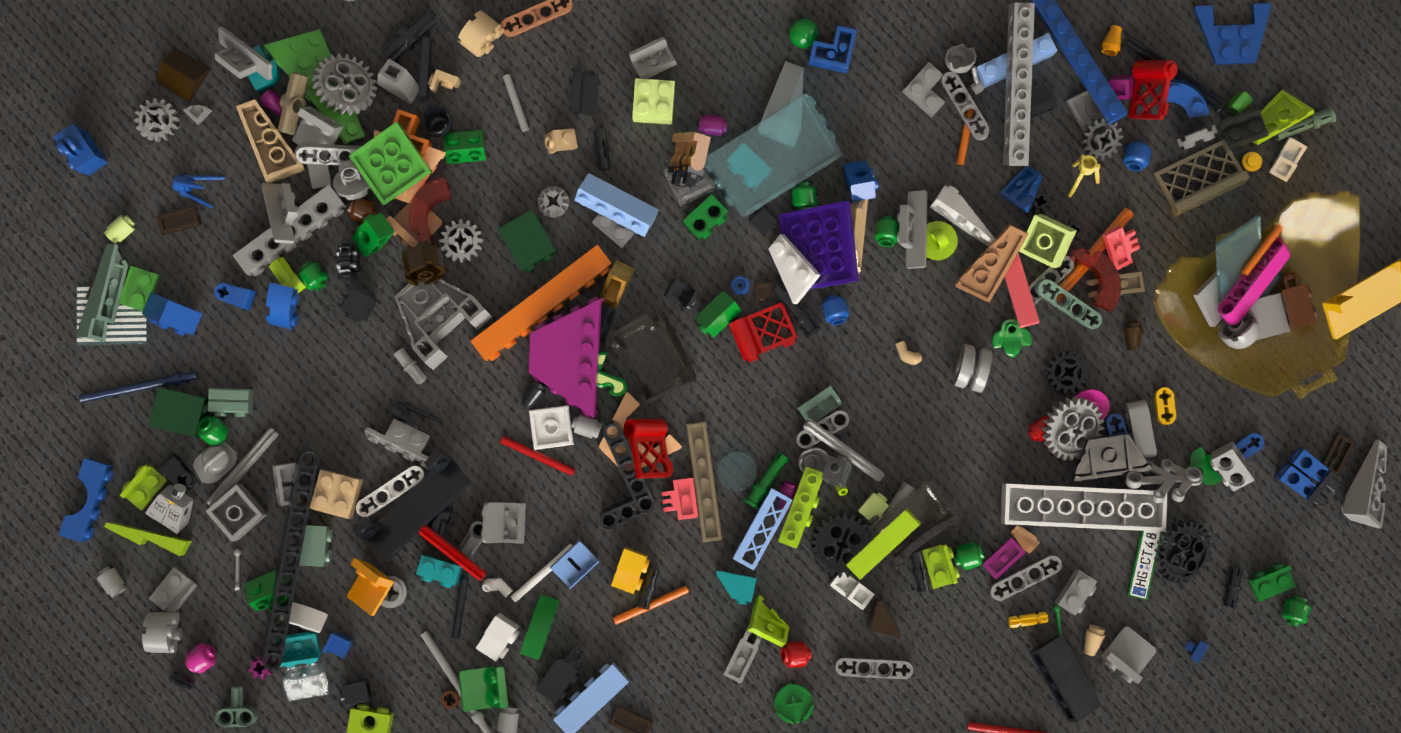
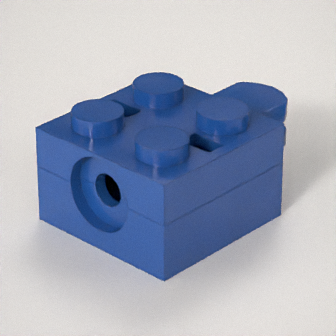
[53,123,108,176]

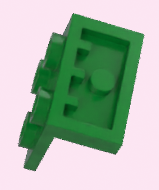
[459,666,508,712]

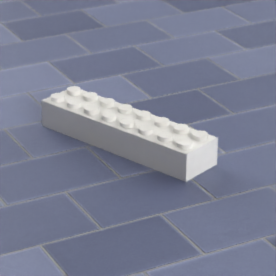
[1001,484,1167,532]

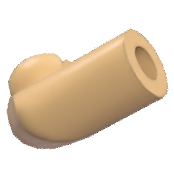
[895,341,922,365]

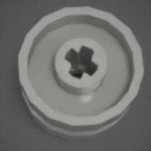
[953,344,992,393]

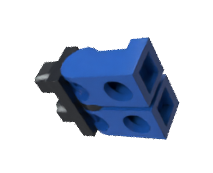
[1275,447,1341,506]

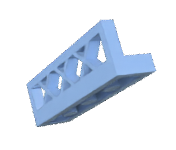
[733,488,793,570]

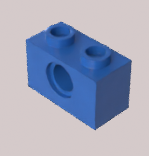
[843,160,878,202]

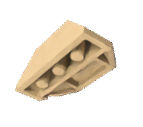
[850,199,868,274]

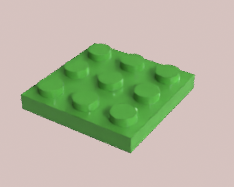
[349,122,433,206]

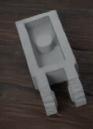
[723,625,762,683]

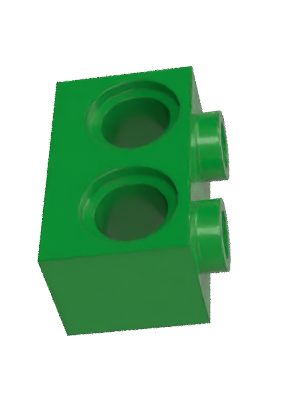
[683,194,728,240]

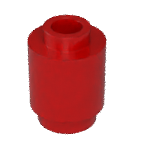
[1027,415,1050,443]

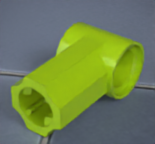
[269,257,306,294]

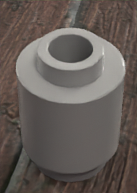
[572,414,602,439]
[97,566,126,598]
[497,706,519,733]

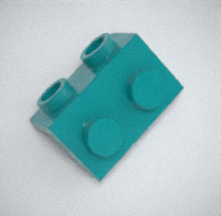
[276,631,321,668]

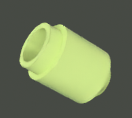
[104,215,135,244]

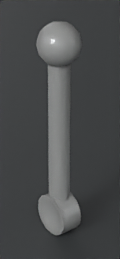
[233,548,242,591]

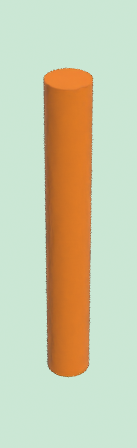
[956,109,974,166]
[1241,224,1284,276]

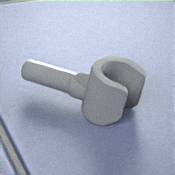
[969,66,984,95]

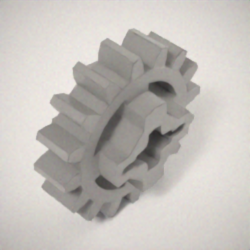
[134,98,180,142]
[439,219,484,263]

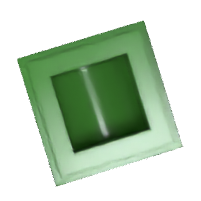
[1225,91,1253,116]

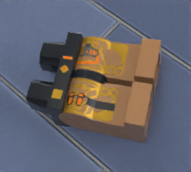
[667,132,711,187]

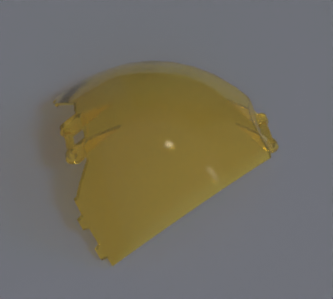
[1153,191,1360,399]

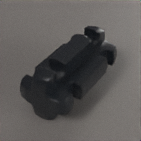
[169,672,195,690]

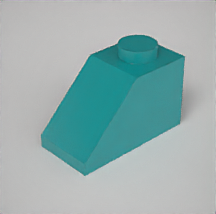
[716,570,756,605]

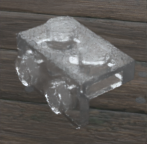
[283,663,329,701]

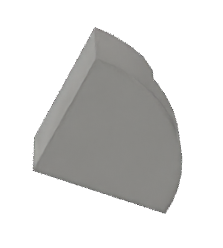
[183,105,212,125]

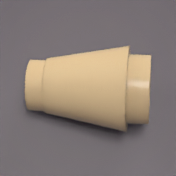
[1083,625,1106,656]

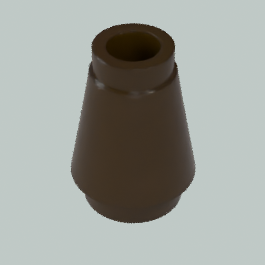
[1123,322,1144,350]

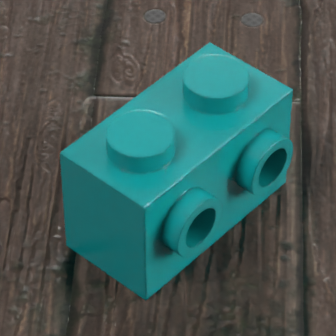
[416,554,462,588]

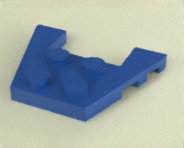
[1193,3,1271,65]

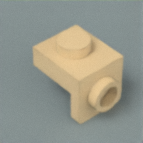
[545,128,578,154]

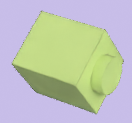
[857,492,889,524]

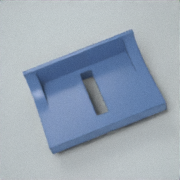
[550,540,599,589]

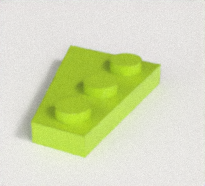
[1253,90,1314,145]

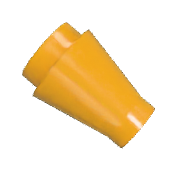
[1101,25,1122,56]

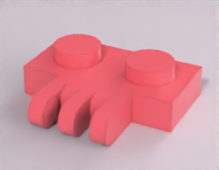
[1102,226,1140,271]
[661,478,699,520]

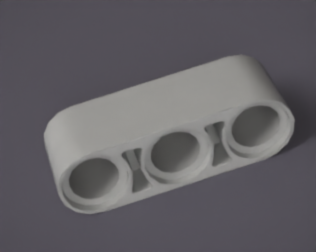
[1124,400,1157,458]
[796,411,849,449]

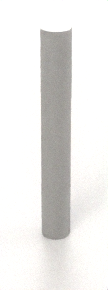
[503,74,529,132]

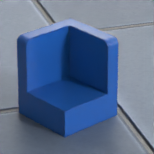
[323,631,354,659]

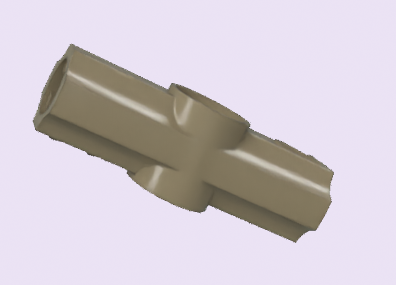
[278,72,309,135]

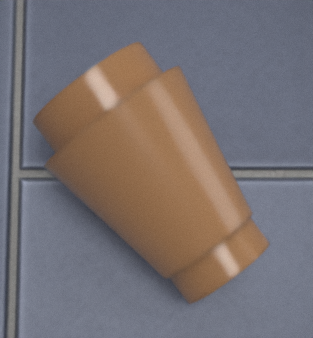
[1010,525,1040,554]

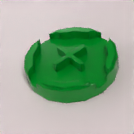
[774,683,814,724]

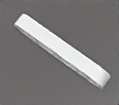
[356,466,425,517]

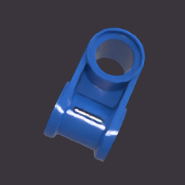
[214,283,256,311]

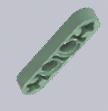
[1035,279,1102,329]

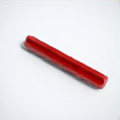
[418,525,486,581]

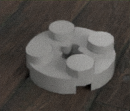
[1176,124,1218,150]

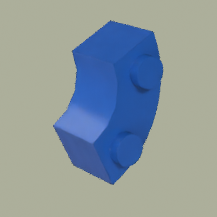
[1167,79,1209,118]
[266,282,299,330]

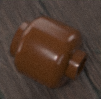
[346,197,378,225]

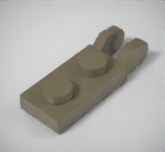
[1086,272,1145,298]

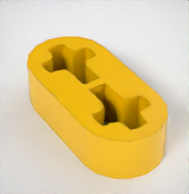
[1154,387,1176,425]

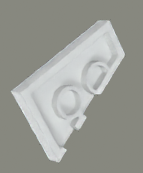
[769,234,821,304]

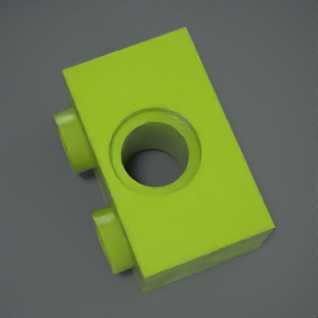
[346,704,394,733]

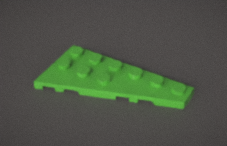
[263,29,365,144]

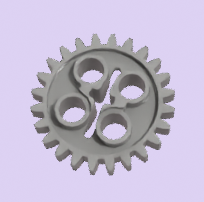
[312,53,377,116]
[1042,396,1104,461]

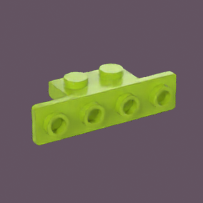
[779,467,823,548]

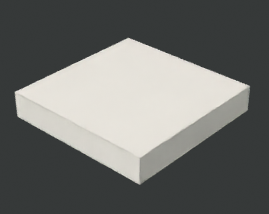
[529,405,574,450]

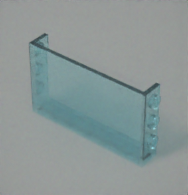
[704,94,843,218]

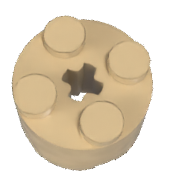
[458,10,504,57]

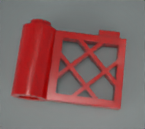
[1128,60,1178,120]
[728,302,798,363]
[623,418,673,479]

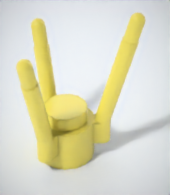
[1068,155,1101,197]

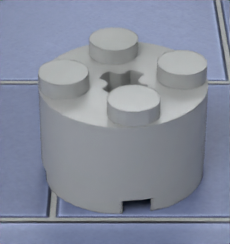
[142,612,182,653]

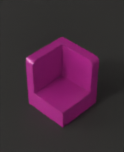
[1109,74,1134,99]

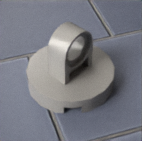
[333,161,370,200]

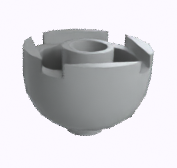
[1217,310,1260,349]

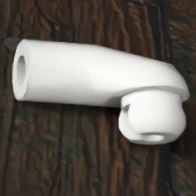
[482,578,513,598]

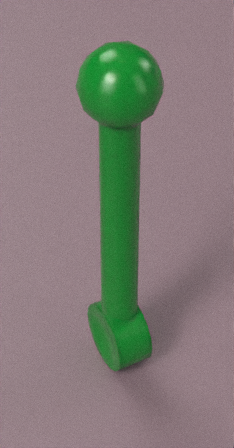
[1053,604,1062,636]

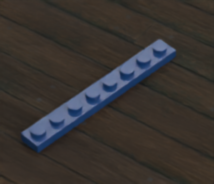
[1030,0,1128,125]

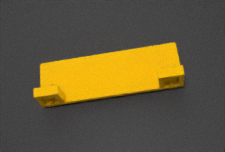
[1322,258,1401,339]

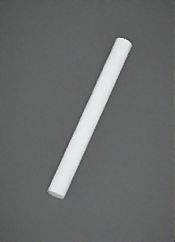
[511,543,573,602]

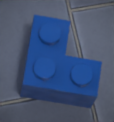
[808,26,857,74]
[142,292,202,336]

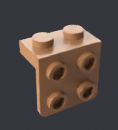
[386,197,443,249]

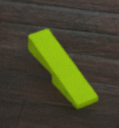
[846,509,921,580]
[104,522,192,556]

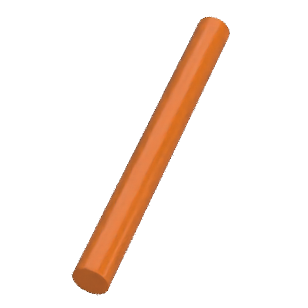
[613,585,689,625]

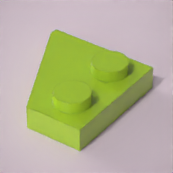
[748,595,789,647]

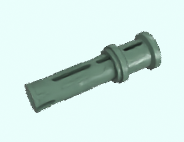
[1275,105,1336,141]

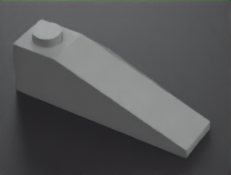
[1342,440,1387,528]

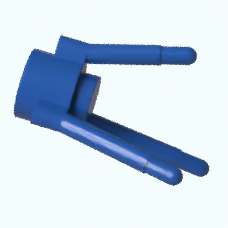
[173,174,225,208]

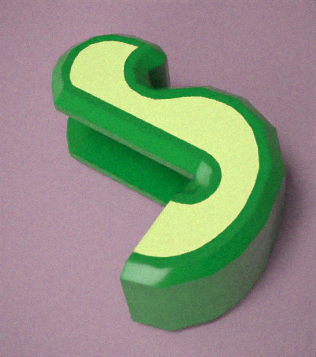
[597,351,628,397]

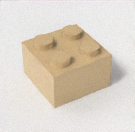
[310,470,363,519]

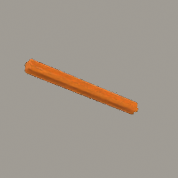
[1055,208,1134,302]

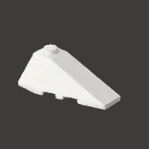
[929,186,995,246]

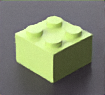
[632,78,675,125]
[1019,214,1077,268]

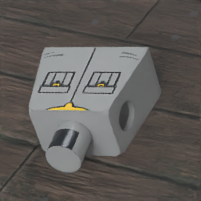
[145,484,193,534]

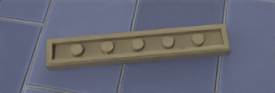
[686,421,722,542]

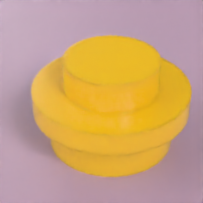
[1242,152,1262,172]

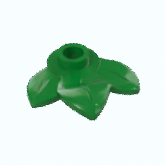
[992,318,1032,358]
[1185,447,1222,485]

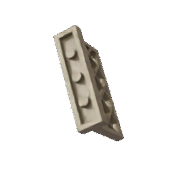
[1153,139,1249,217]

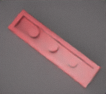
[1004,253,1039,328]

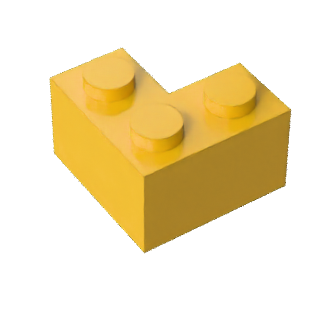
[611,547,650,594]

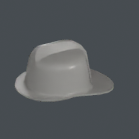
[193,442,237,484]

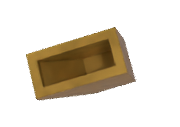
[599,260,634,309]

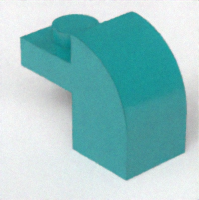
[248,45,281,94]

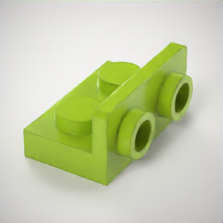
[120,465,169,511]
[922,544,959,589]

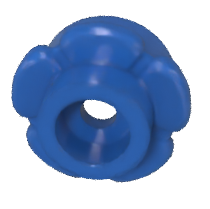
[730,276,750,295]

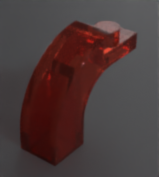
[409,177,453,245]
[1069,248,1121,313]

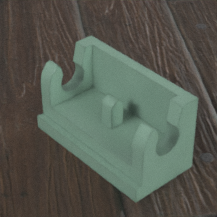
[797,386,842,422]

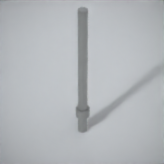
[421,631,492,733]

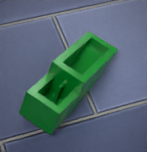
[520,594,560,660]

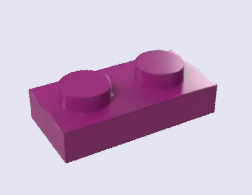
[982,538,1025,579]

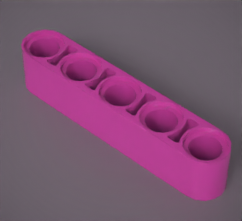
[1218,237,1291,325]

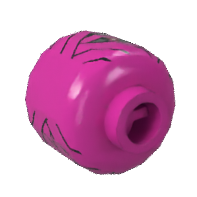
[185,643,216,673]

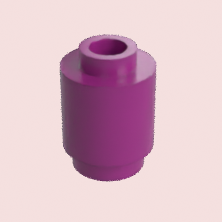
[698,114,728,137]

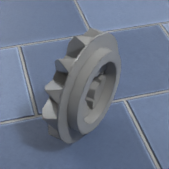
[538,186,569,218]
[381,576,407,608]

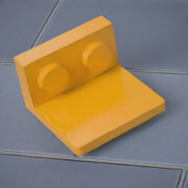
[347,558,394,616]

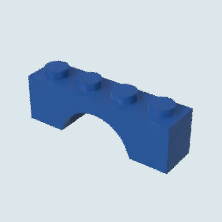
[59,458,113,542]

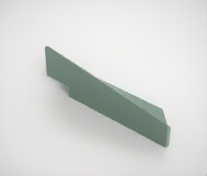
[76,244,128,342]

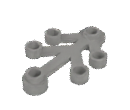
[1125,459,1203,503]

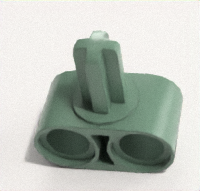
[215,686,258,727]

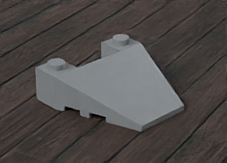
[395,279,493,370]

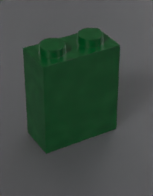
[498,210,557,273]
[148,387,209,437]

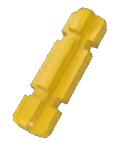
[1008,612,1048,628]

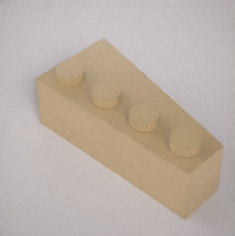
[236,99,305,184]

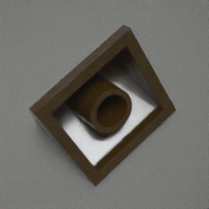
[156,49,211,102]
[867,598,901,638]

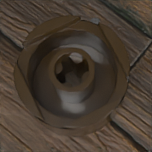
[401,241,445,285]

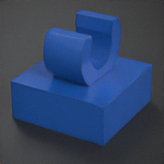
[1185,641,1209,663]

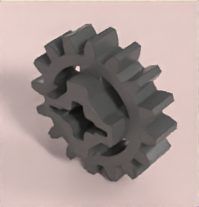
[1079,116,1123,160]

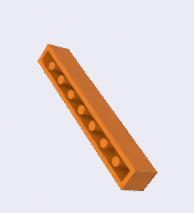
[470,245,613,361]

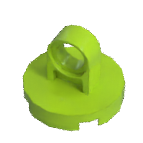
[926,221,958,261]

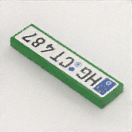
[1127,531,1162,600]

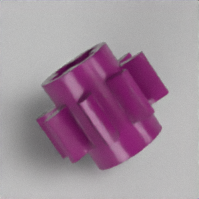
[248,654,273,680]

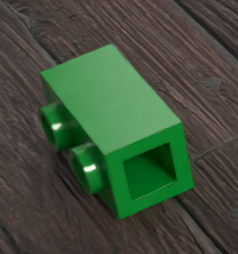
[695,291,742,338]

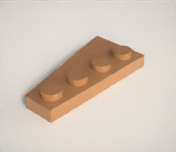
[954,224,1028,303]

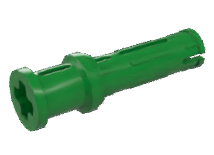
[743,452,789,510]

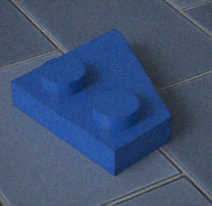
[1000,166,1043,213]

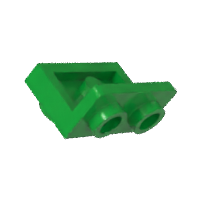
[444,129,486,164]
[244,570,287,611]

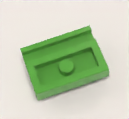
[119,266,160,311]

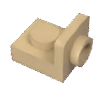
[428,69,461,93]

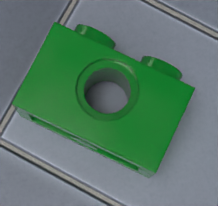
[352,213,395,257]

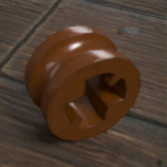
[441,690,460,709]

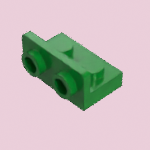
[1248,562,1296,602]

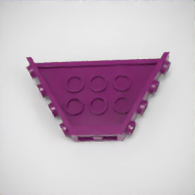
[529,296,605,418]

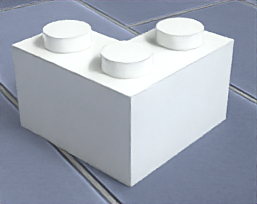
[476,613,520,661]

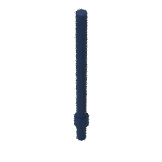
[79,371,198,403]

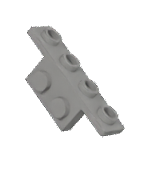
[215,26,272,80]
[261,183,298,243]
[897,190,928,269]
[365,419,431,470]

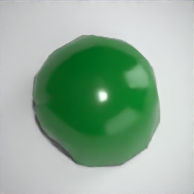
[789,18,818,49]

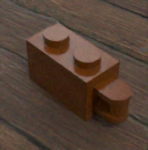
[1278,272,1318,329]

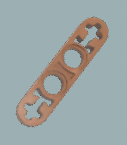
[501,0,573,37]

